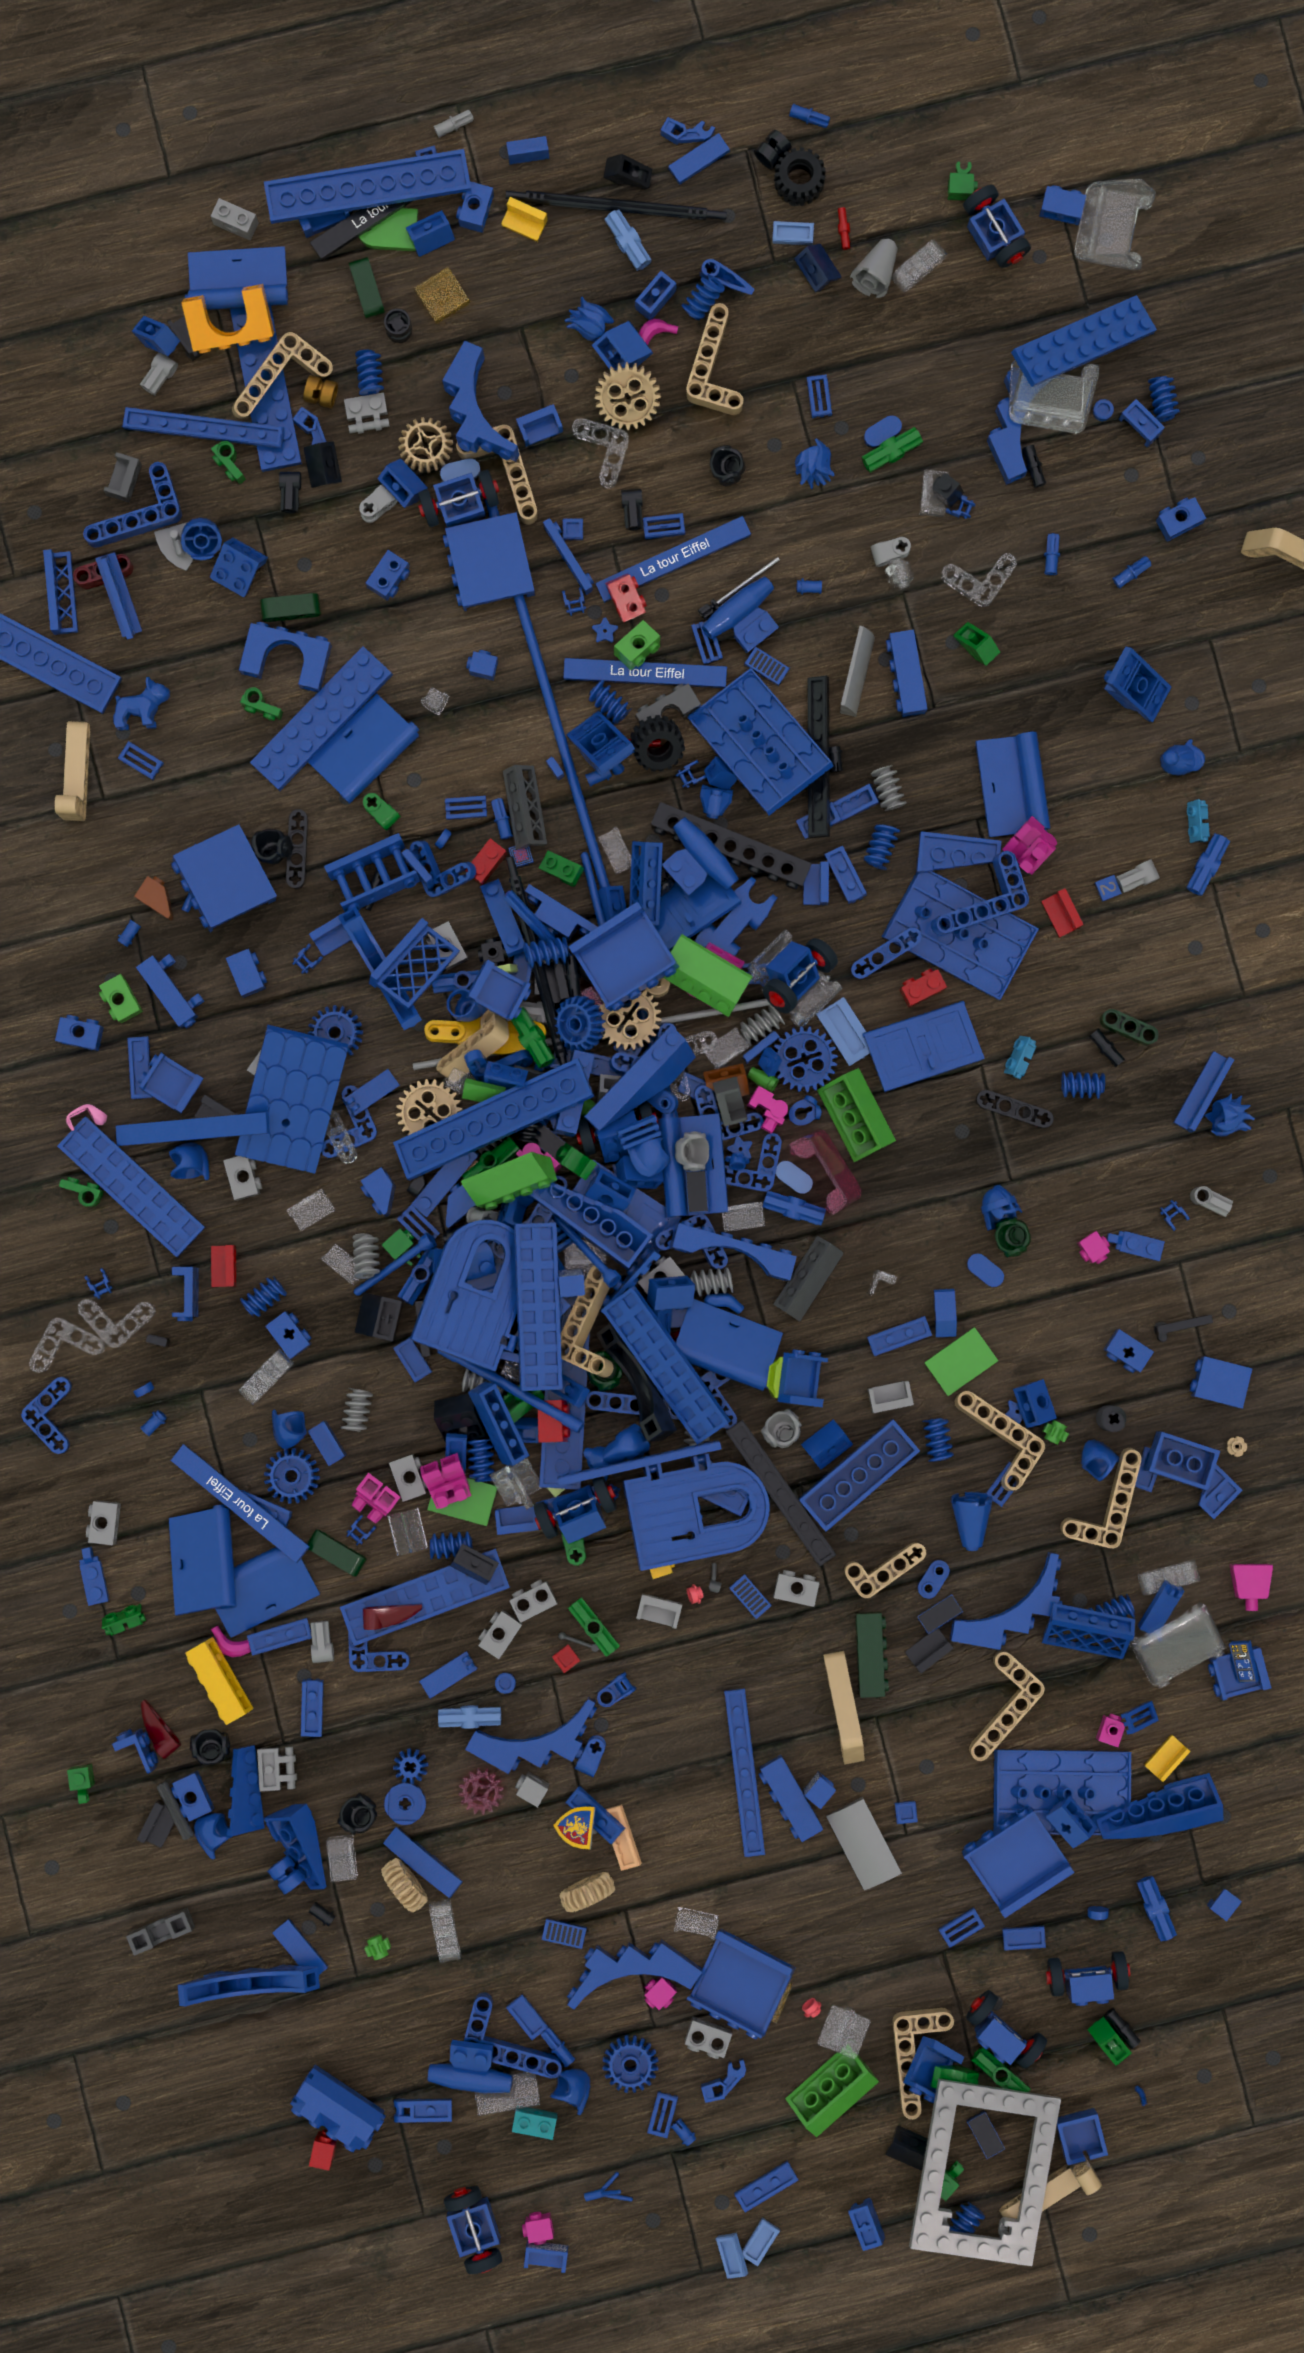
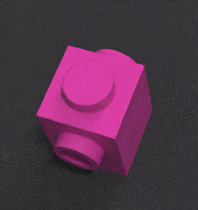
[1077,1231,1110,1264]
[1096,1713,1125,1747]
[644,1976,677,2010]
[522,2212,554,2245]

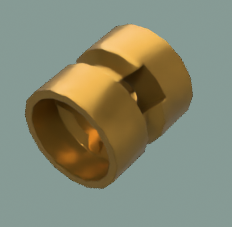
[303,375,338,409]

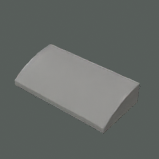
[840,626,875,717]
[826,1797,902,1891]

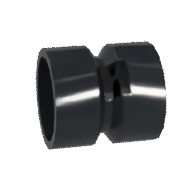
[754,129,792,170]
[384,309,412,343]

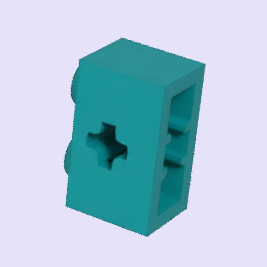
[512,2105,558,2140]

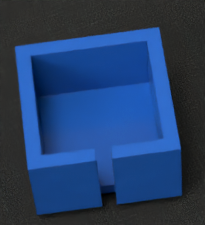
[1056,2108,1108,2165]

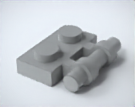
[344,392,390,434]
[257,1746,297,1791]

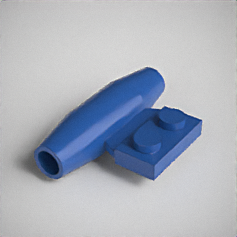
[702,576,779,653]
[662,817,739,896]
[428,2040,513,2093]

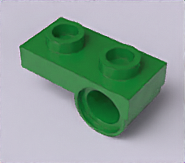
[211,441,245,485]
[240,687,283,721]
[539,850,584,887]
[59,1177,104,1207]

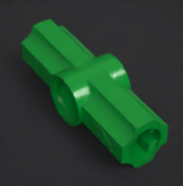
[861,427,923,473]
[511,1007,555,1069]
[462,1137,520,1179]
[568,1597,620,1657]
[971,2047,1030,2092]

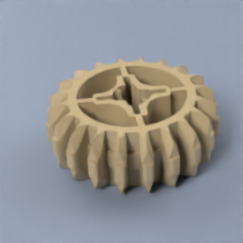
[398,417,453,473]
[381,1858,428,1913]
[560,1872,615,1912]

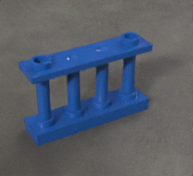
[324,833,420,912]

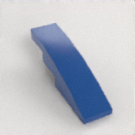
[383,1827,463,1898]

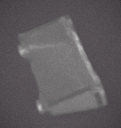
[1129,1602,1226,1688]

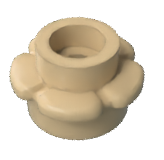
[1227,1436,1247,1457]

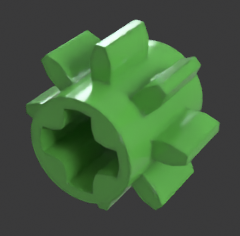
[1042,1420,1069,1445]
[364,1934,391,1960]

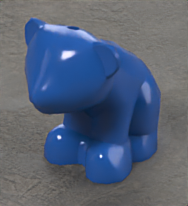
[583,1424,650,1480]

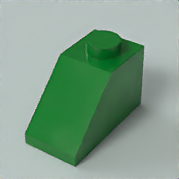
[953,622,1000,666]

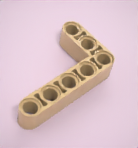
[686,303,743,415]
[232,332,333,419]
[456,425,538,525]
[1241,528,1304,569]
[55,721,90,821]
[561,1265,614,1378]
[955,1391,1045,1491]
[1060,1448,1141,1548]
[969,1650,1045,1761]
[823,1651,865,1765]
[892,2008,954,2120]
[999,2155,1102,2228]

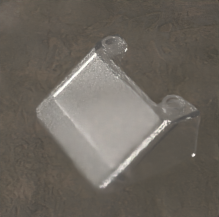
[1074,179,1156,270]
[1009,360,1099,434]

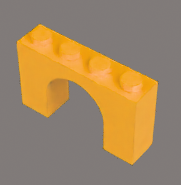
[181,284,274,353]

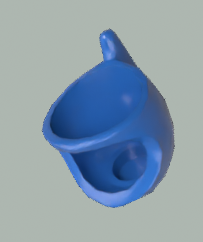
[446,988,487,1022]
[627,1137,670,1177]
[169,1142,209,1180]
[272,1410,307,1449]
[1081,1439,1119,1481]
[194,1813,233,1860]
[550,2069,591,2115]

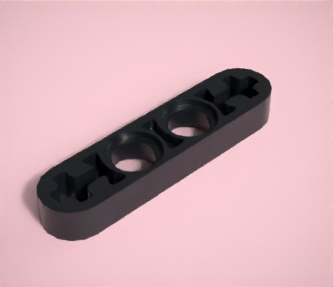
[286,809,309,889]
[976,1090,1054,1129]

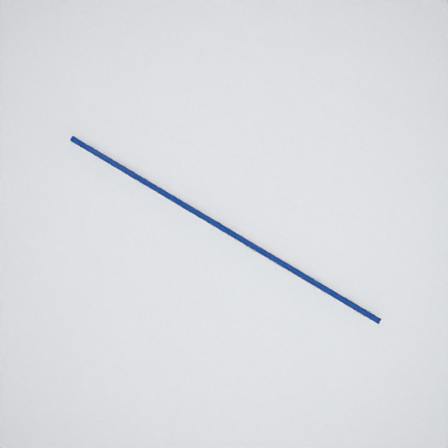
[485,499,679,1117]

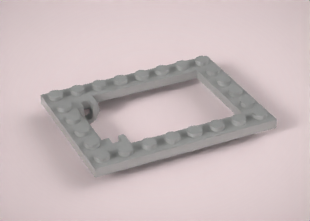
[909,2079,1061,2266]

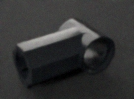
[279,472,301,513]
[621,489,643,531]

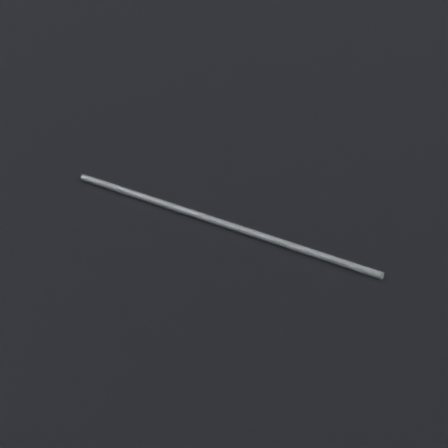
[413,999,771,1070]

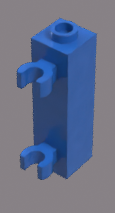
[136,954,205,1029]

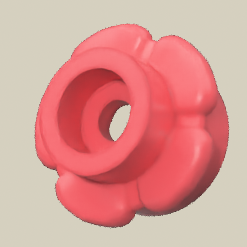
[686,1584,704,1604]
[802,1998,821,2018]

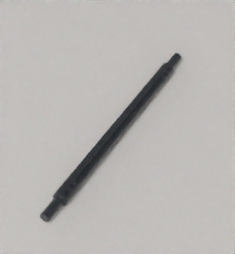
[506,190,727,220]
[505,856,568,1066]

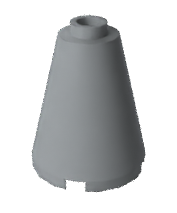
[850,239,898,298]

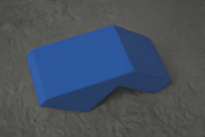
[934,1289,957,1337]

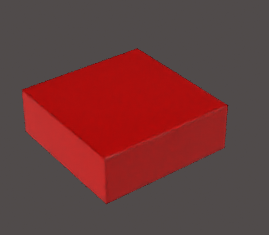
[552,1644,581,1673]

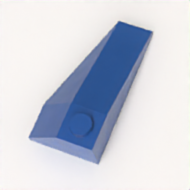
[264,1804,326,1890]

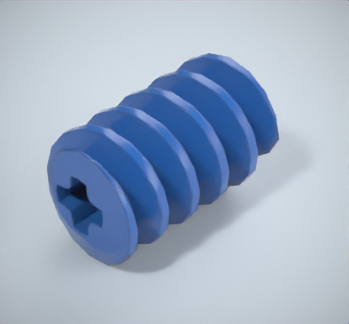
[681,274,725,320]
[355,350,384,396]
[1148,376,1180,422]
[589,679,632,725]
[863,824,900,870]
[523,937,568,968]
[1061,1072,1105,1099]
[240,1276,287,1317]
[922,1418,954,1462]
[467,1439,495,1482]
[430,1531,473,1560]
[1088,1593,1135,1619]
[949,2202,985,2233]

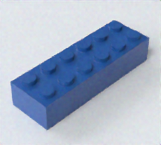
[798,1419,920,1532]

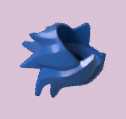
[564,296,614,342]
[795,438,835,489]
[1204,1094,1255,1136]

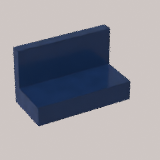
[794,243,841,292]

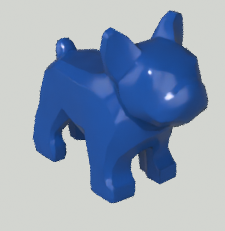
[113,677,170,731]

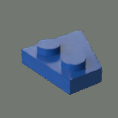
[1198,1464,1243,1519]

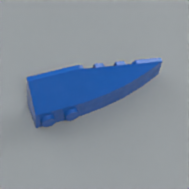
[584,1026,696,1131]
[530,1182,653,1270]
[1096,1773,1224,1839]

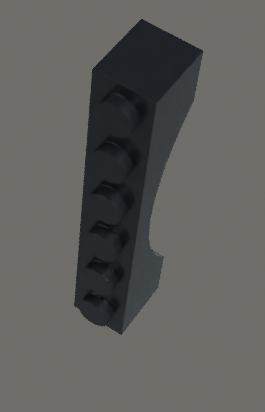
[597,1323,677,1442]

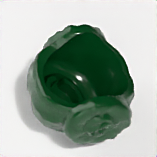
[994,1217,1031,1258]
[587,1351,623,1392]

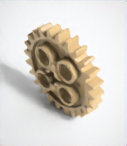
[595,362,661,430]
[599,989,661,1051]
[396,1079,463,1135]

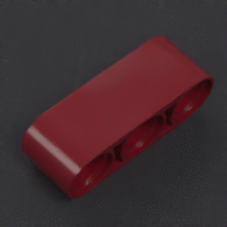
[73,554,134,589]

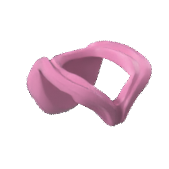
[66,1104,107,1131]

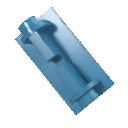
[1187,799,1210,843]
[1004,1036,1037,1079]

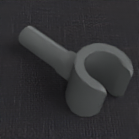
[709,1563,722,1593]

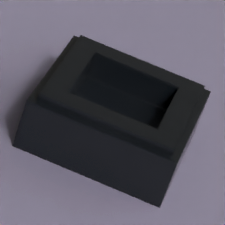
[146,1334,170,1347]

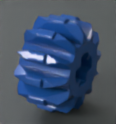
[393,1748,429,1784]

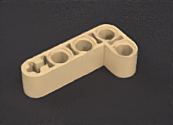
[436,1010,509,1082]
[844,1542,926,1598]

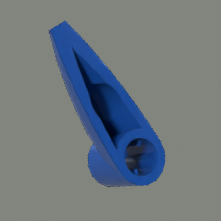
[700,259,755,295]

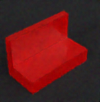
[1041,888,1084,938]
[211,1245,237,1287]

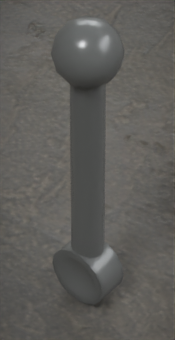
[558,1632,599,1652]

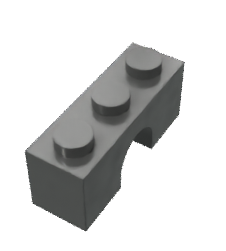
[636,683,701,724]
[126,1907,195,1956]

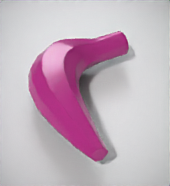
[639,319,678,345]
[211,1626,251,1657]

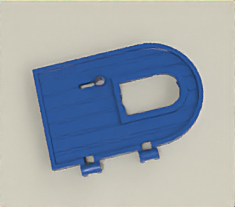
[410,1220,518,1371]
[622,1453,770,1571]

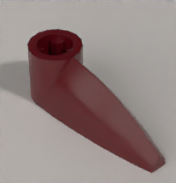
[362,1604,422,1630]
[141,1699,181,1759]

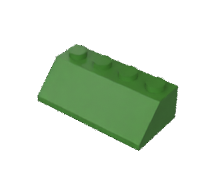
[663,934,753,1017]
[817,1068,896,1162]
[461,1152,557,1210]
[785,2043,879,2137]

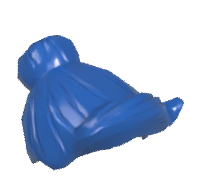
[1160,739,1205,775]

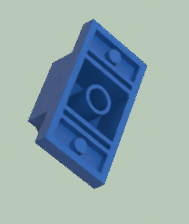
[1104,646,1171,722]
[566,710,635,776]
[525,884,597,943]

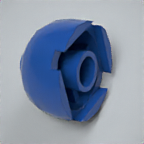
[181,517,222,560]

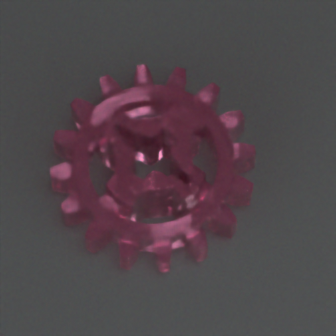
[459,1768,504,1815]

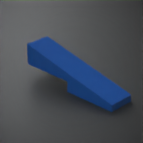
[796,784,881,839]

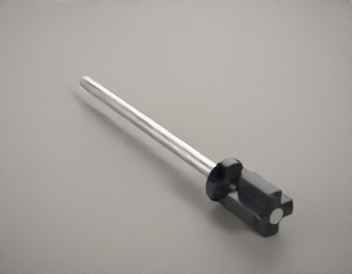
[698,557,780,619]

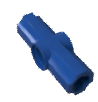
[1186,833,1230,896]
[432,970,480,994]
[762,1191,826,1226]
[397,1247,438,1306]
[1136,1875,1177,1941]

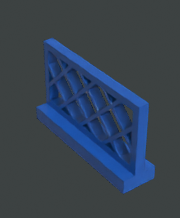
[95,552,142,640]
[369,918,460,1010]
[1042,1603,1135,1659]

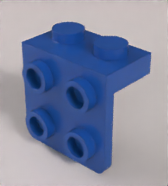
[112,1728,158,1774]

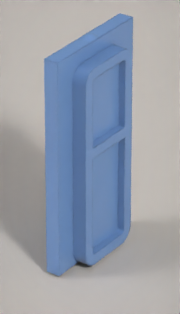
[816,997,870,1066]

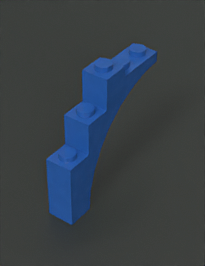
[442,341,519,462]
[987,368,1055,485]
[338,906,422,1030]
[950,1552,1062,1650]
[465,1697,597,1774]
[567,1939,702,2009]
[178,1965,320,2006]

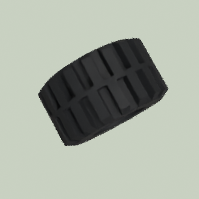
[774,147,826,206]
[630,715,685,772]

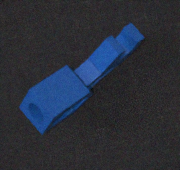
[661,117,715,145]
[293,407,326,445]
[701,2058,746,2103]

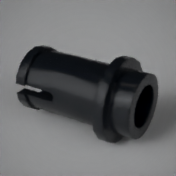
[829,746,843,772]
[308,1902,336,1927]

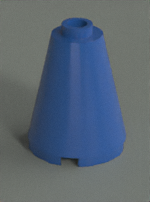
[951,1492,993,1551]

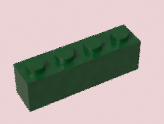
[855,1612,889,1698]

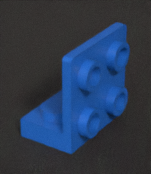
[210,538,268,597]

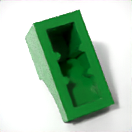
[555,1143,597,1180]
[1087,2017,1132,2066]
[931,2065,979,2089]

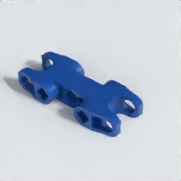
[695,877,777,956]

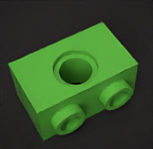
[614,620,660,670]
[99,974,143,1023]

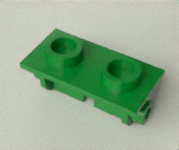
[102,1604,146,1636]

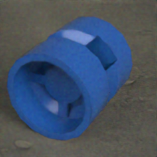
[267,1855,306,1895]

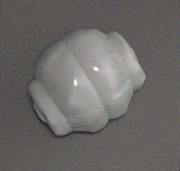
[675,1131,709,1171]
[761,1408,802,1448]

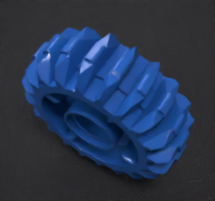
[554,996,606,1051]
[308,1005,363,1059]
[264,1448,320,1504]
[603,2035,658,2093]

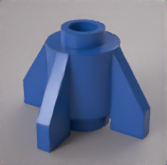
[700,784,733,819]

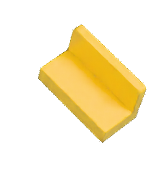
[501,197,548,241]
[1144,1734,1190,1782]

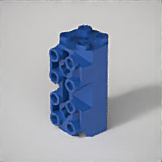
[290,2064,386,2152]

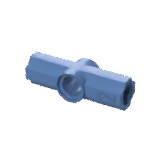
[605,210,651,271]
[438,1705,501,1729]

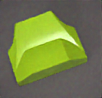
[767,1357,783,1398]

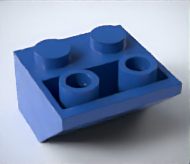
[592,321,653,370]
[360,1167,396,1217]

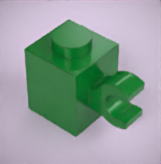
[947,162,978,201]
[382,1228,421,1266]
[67,1764,95,1804]
[941,2160,964,2201]

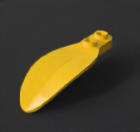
[424,1017,547,1055]

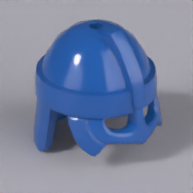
[981,1185,1022,1231]

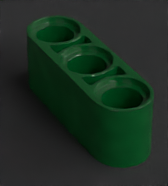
[349,257,385,319]
[260,593,321,622]
[1100,1009,1159,1046]
[307,1529,367,1577]

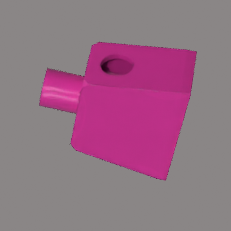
[1230,1564,1273,1611]

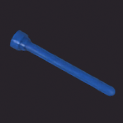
[581,852,606,927]
[553,1215,621,1288]
[354,1233,437,1296]

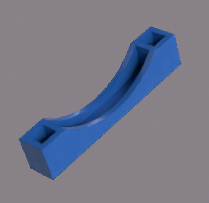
[669,1221,796,1281]

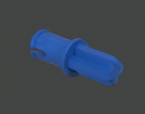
[789,104,830,128]
[1044,533,1060,575]
[1112,556,1151,589]
[491,798,513,840]
[541,2027,575,2067]

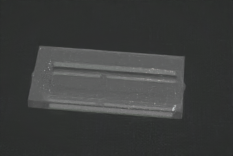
[475,2072,540,2116]

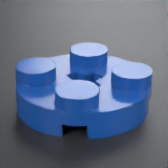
[384,1782,426,1825]

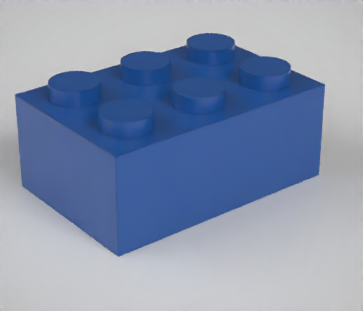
[1144,1431,1220,1491]

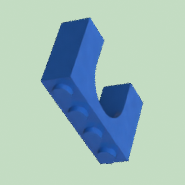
[239,622,332,693]

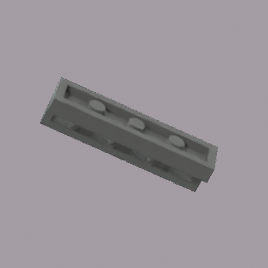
[503,765,547,850]

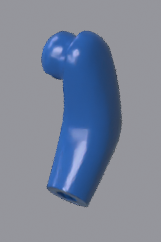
[704,1293,744,1314]

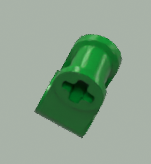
[363,793,401,831]
[561,1532,586,1565]

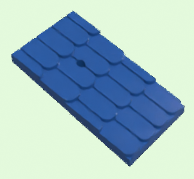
[687,668,834,816]
[881,871,1039,1000]
[235,1025,348,1174]
[993,1749,1131,1835]

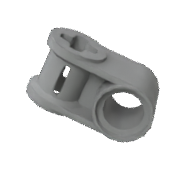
[359,484,397,523]
[870,537,911,567]
[466,1207,499,1223]

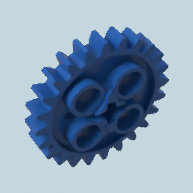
[774,1026,838,1093]

